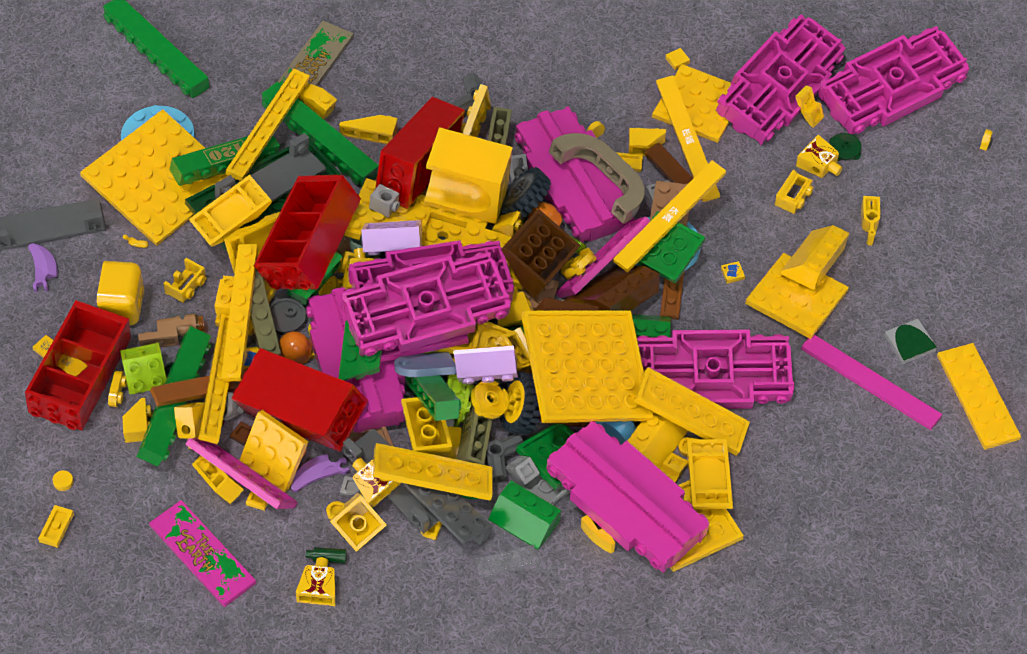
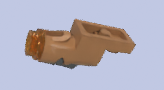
[138,314,205,348]

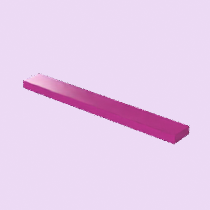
[801,335,942,430]

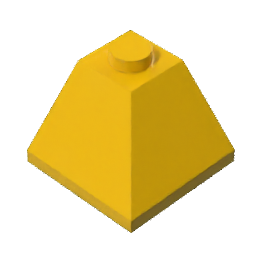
[330,493,386,552]

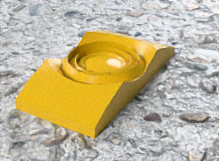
[189,175,272,247]
[224,212,280,274]
[687,439,733,509]

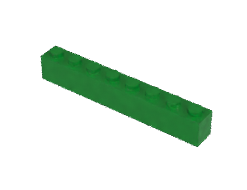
[103,0,210,99]
[262,81,379,187]
[136,326,211,467]

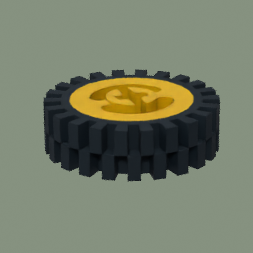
[500,372,541,435]

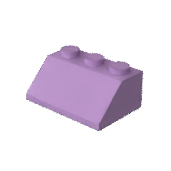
[361,220,422,255]
[454,346,518,384]

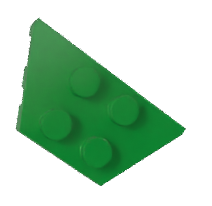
[338,321,382,381]

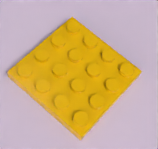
[652,64,731,143]
[745,253,849,339]
[670,480,744,572]

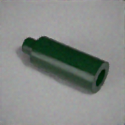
[306,547,347,564]

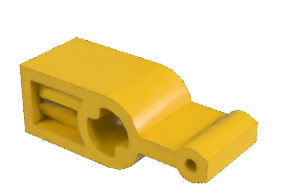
[861,196,880,246]

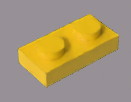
[38,505,74,548]

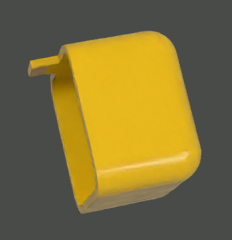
[97,261,144,326]

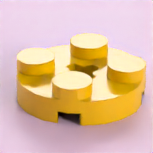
[560,248,597,280]
[471,381,510,419]

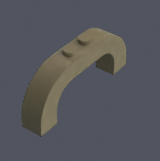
[549,133,644,224]

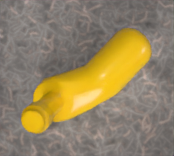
[123,235,148,248]

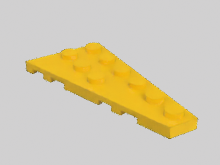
[461,84,492,137]

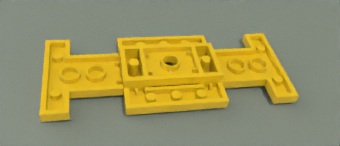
[344,178,523,289]

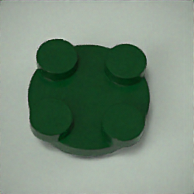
[829,133,861,161]

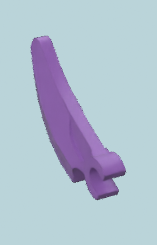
[28,243,58,293]
[291,454,350,492]

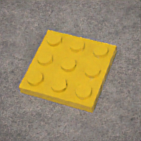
[239,410,308,492]

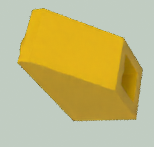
[628,128,666,156]
[492,211,522,237]
[122,398,151,443]

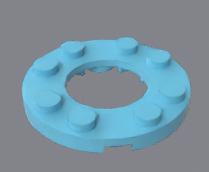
[121,105,195,141]

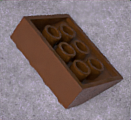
[501,209,581,297]
[565,266,659,311]

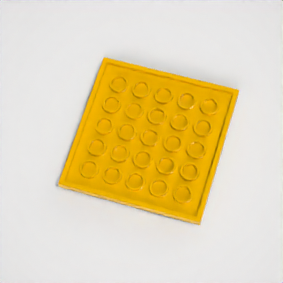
[80,109,228,246]
[521,311,653,423]

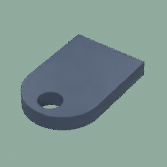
[394,352,457,377]

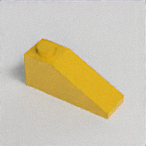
[298,83,337,120]
[339,115,398,144]
[192,455,244,504]

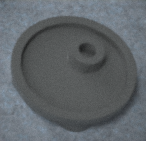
[269,298,306,335]

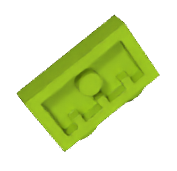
[120,343,166,394]
[446,374,474,427]

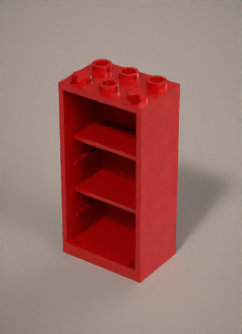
[375,96,465,209]
[253,175,361,290]
[25,300,131,431]
[231,348,369,452]

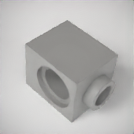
[369,184,400,218]
[505,456,540,485]

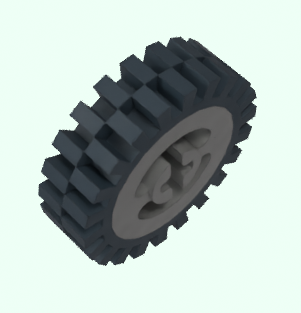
[500,167,551,218]

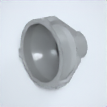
[223,392,243,421]

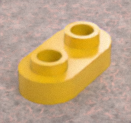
[108,371,127,407]

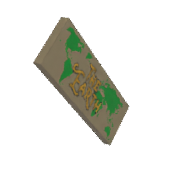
[278,21,354,86]

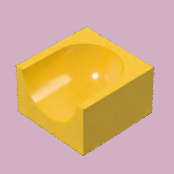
[424,127,513,224]

